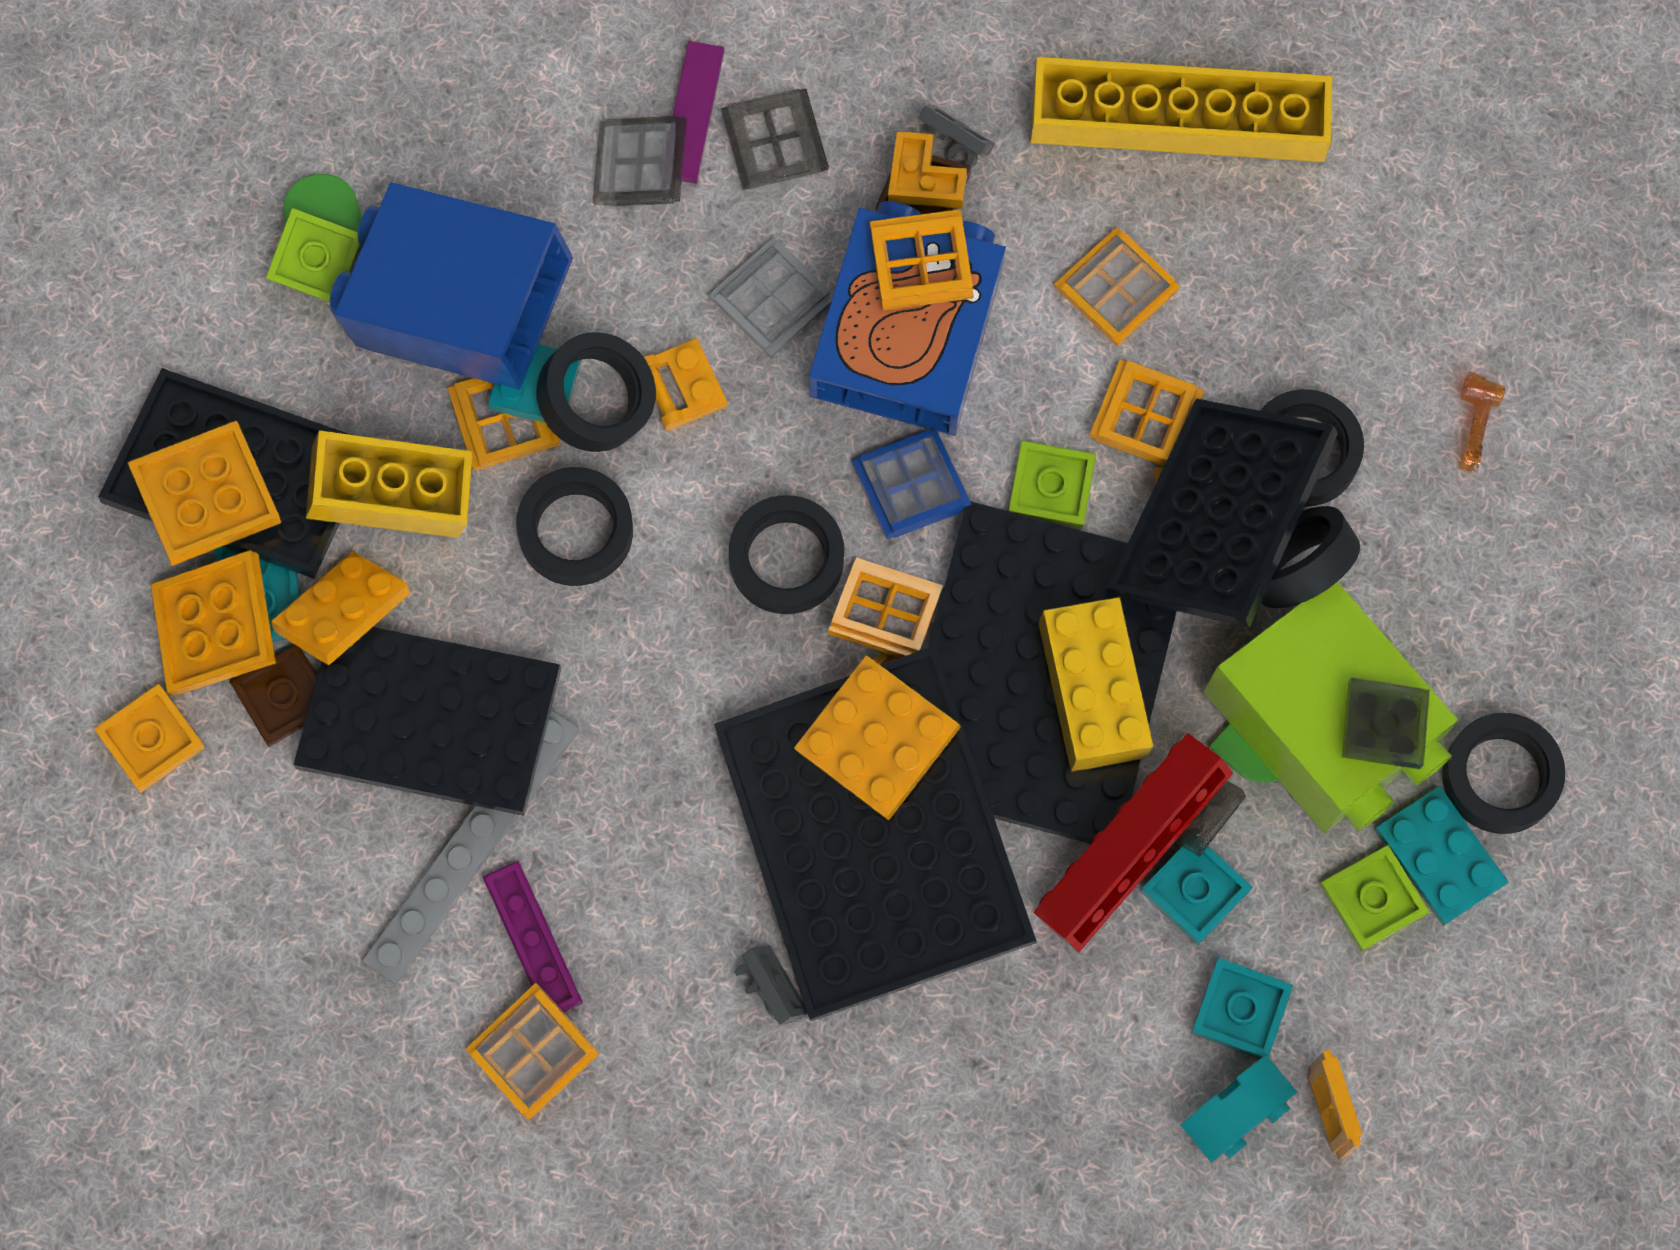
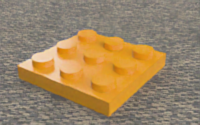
[128,421,281,566]
[151,550,276,696]
[794,655,961,821]

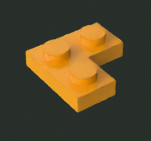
[888,131,967,208]

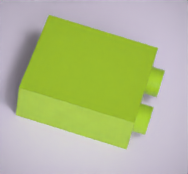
[1203,582,1458,834]

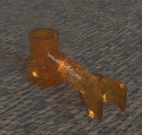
[1458,371,1505,473]

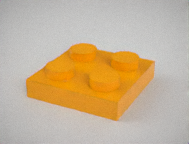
[94,684,205,793]

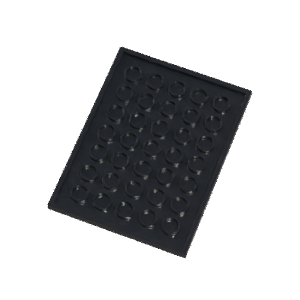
[928,501,1177,844]
[714,646,1038,1021]

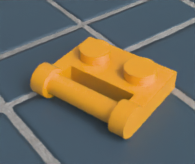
[644,338,728,431]

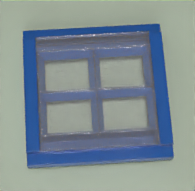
[852,429,971,539]

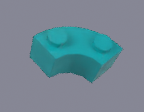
[1180,1055,1297,1163]

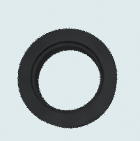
[536,332,656,452]
[1260,389,1364,507]
[516,467,633,586]
[729,495,844,614]
[1261,506,1360,608]
[1442,713,1565,834]

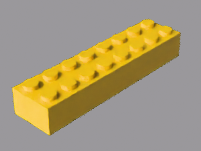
[1030,57,1333,162]

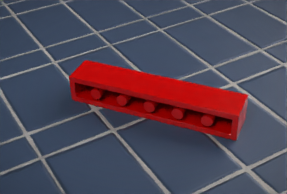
[1033,733,1233,953]

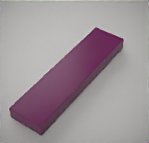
[661,41,725,184]
[482,860,583,1020]

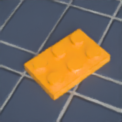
[271,551,410,665]

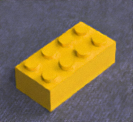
[306,430,473,538]
[1039,597,1153,772]

